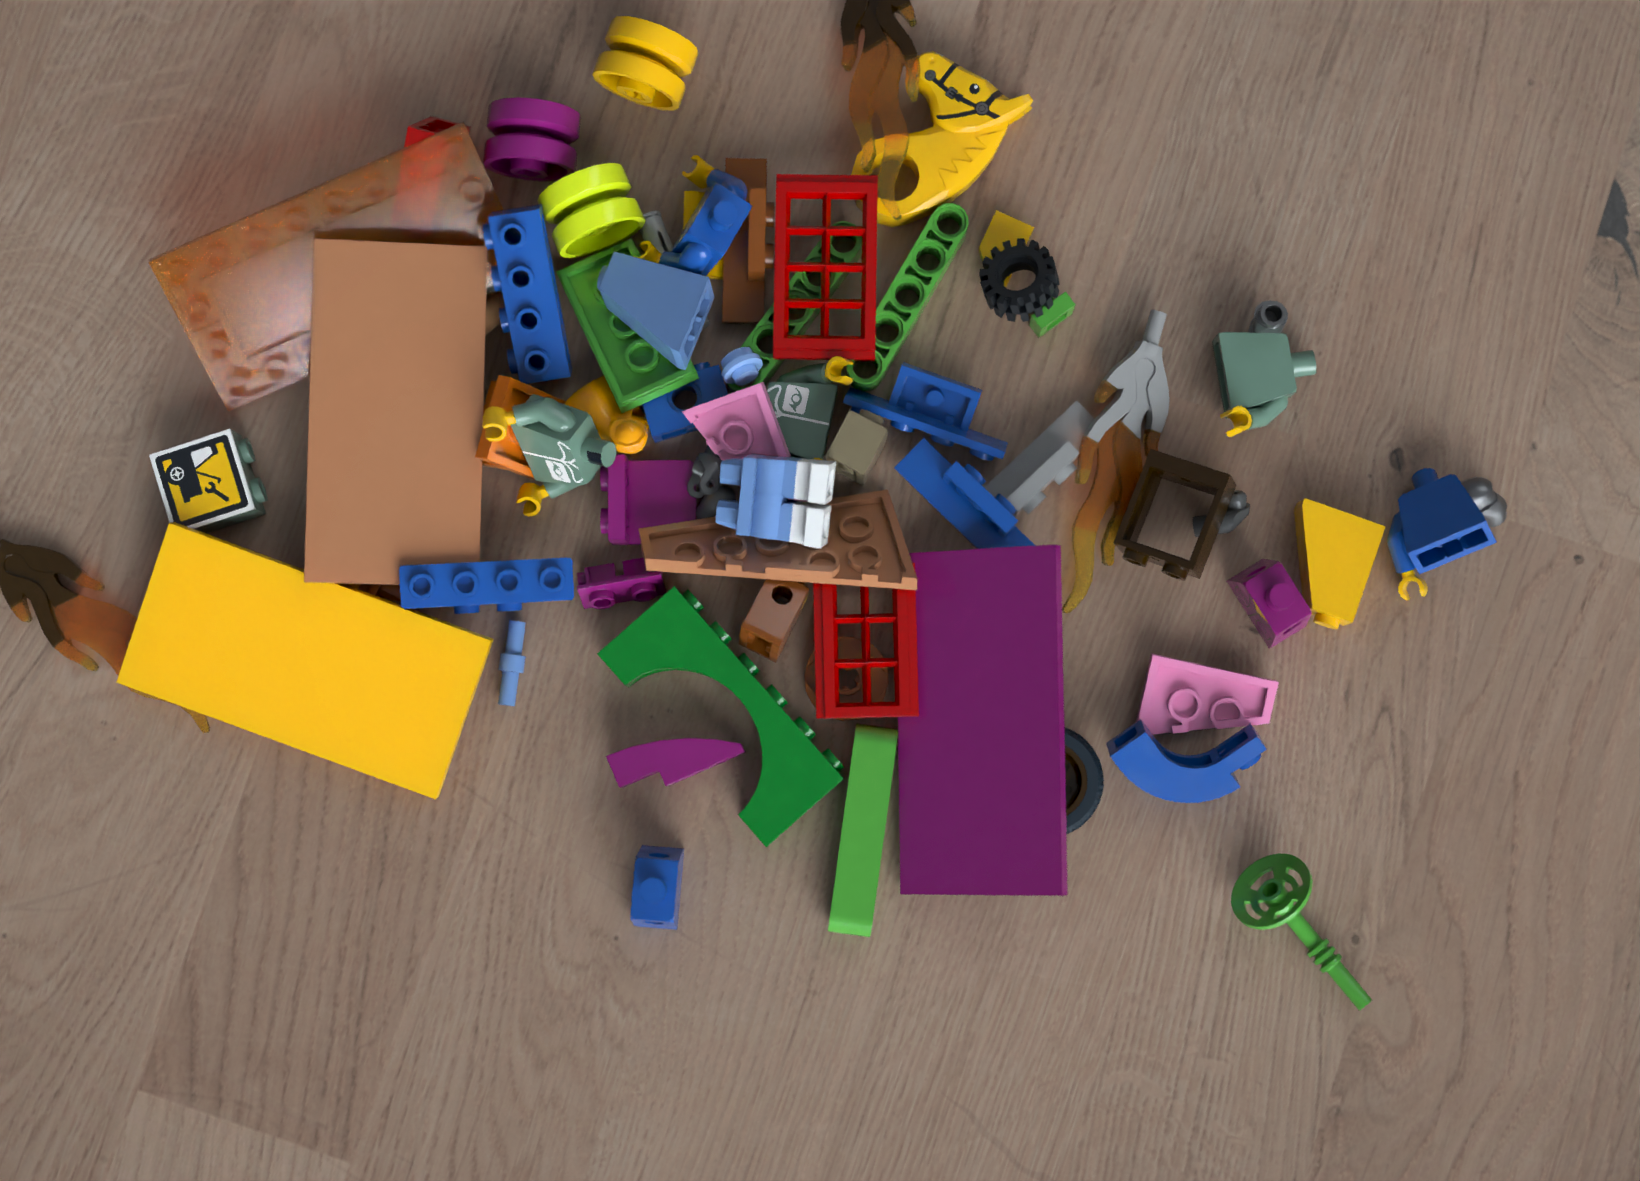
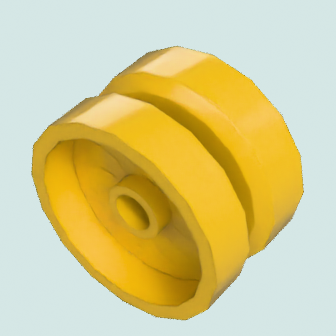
[592,16,698,111]

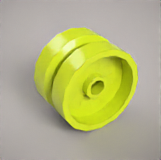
[537,163,646,258]

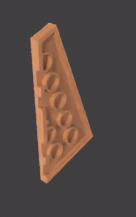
[639,489,917,590]

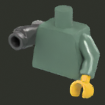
[1212,300,1316,437]

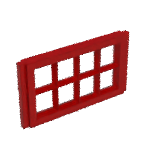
[773,174,878,361]

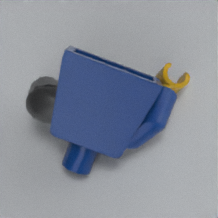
[1387,468,1507,600]

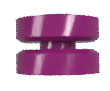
[483,97,581,182]

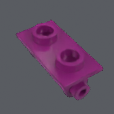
[577,557,667,609]

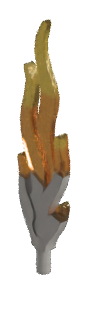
[1062,310,1169,613]

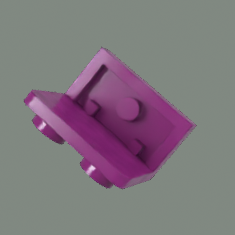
[600,454,697,545]

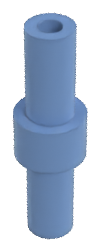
[498,620,526,706]

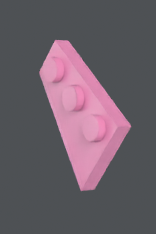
[681,382,807,502]
[1136,653,1279,735]

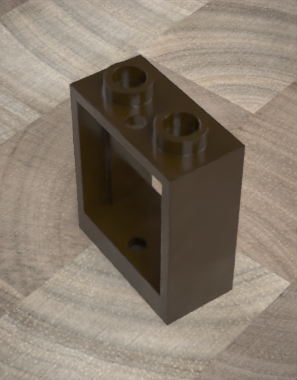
[1113,449,1237,581]

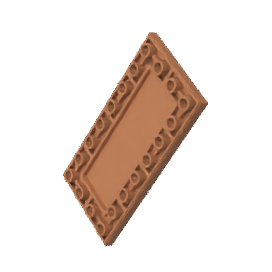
[304,238,487,585]

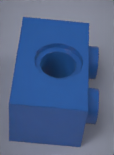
[642,362,728,443]

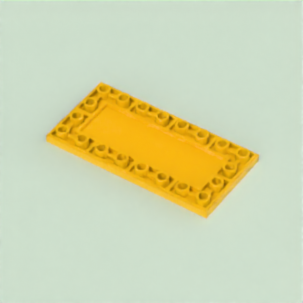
[116,522,494,800]

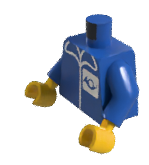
[633,155,752,276]

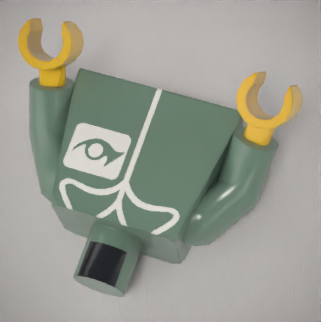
[767,356,854,460]
[482,394,616,516]

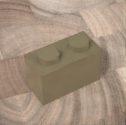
[826,409,888,486]

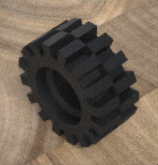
[979,238,1060,322]

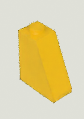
[1294,498,1386,629]

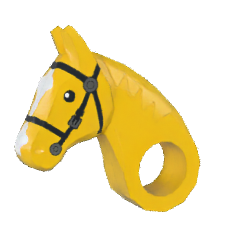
[851,51,1033,227]

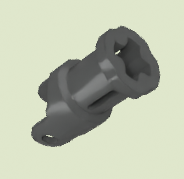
[687,445,722,498]

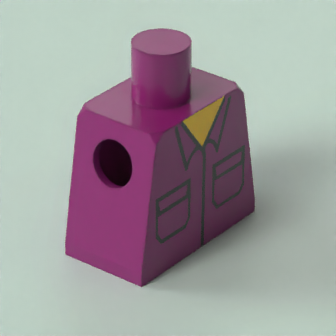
[1227,558,1312,649]

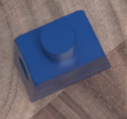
[630,845,684,930]

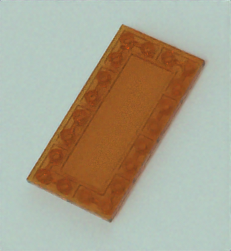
[148,122,504,412]

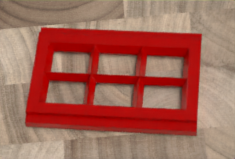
[813,563,919,719]

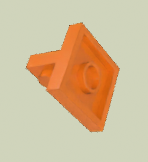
[475,375,565,480]

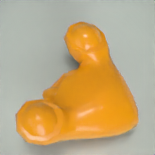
[564,375,649,454]

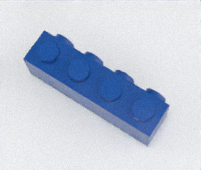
[483,204,573,384]

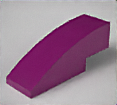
[606,738,746,788]

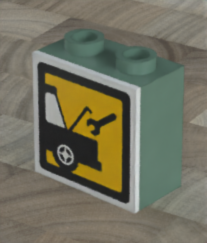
[149,429,268,534]

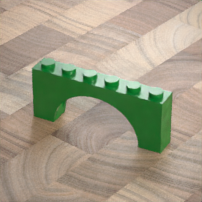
[597,586,844,847]

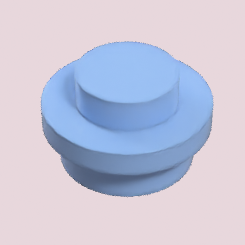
[721,347,763,386]

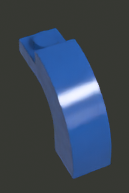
[1106,719,1267,803]

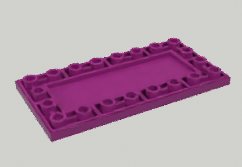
[898,544,1068,896]

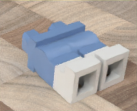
[715,454,836,549]

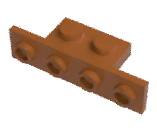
[722,158,775,324]

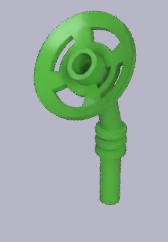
[1231,854,1372,1010]

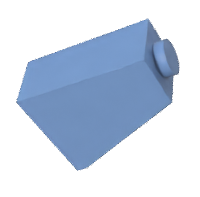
[597,252,715,370]

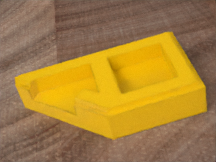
[978,210,1034,288]

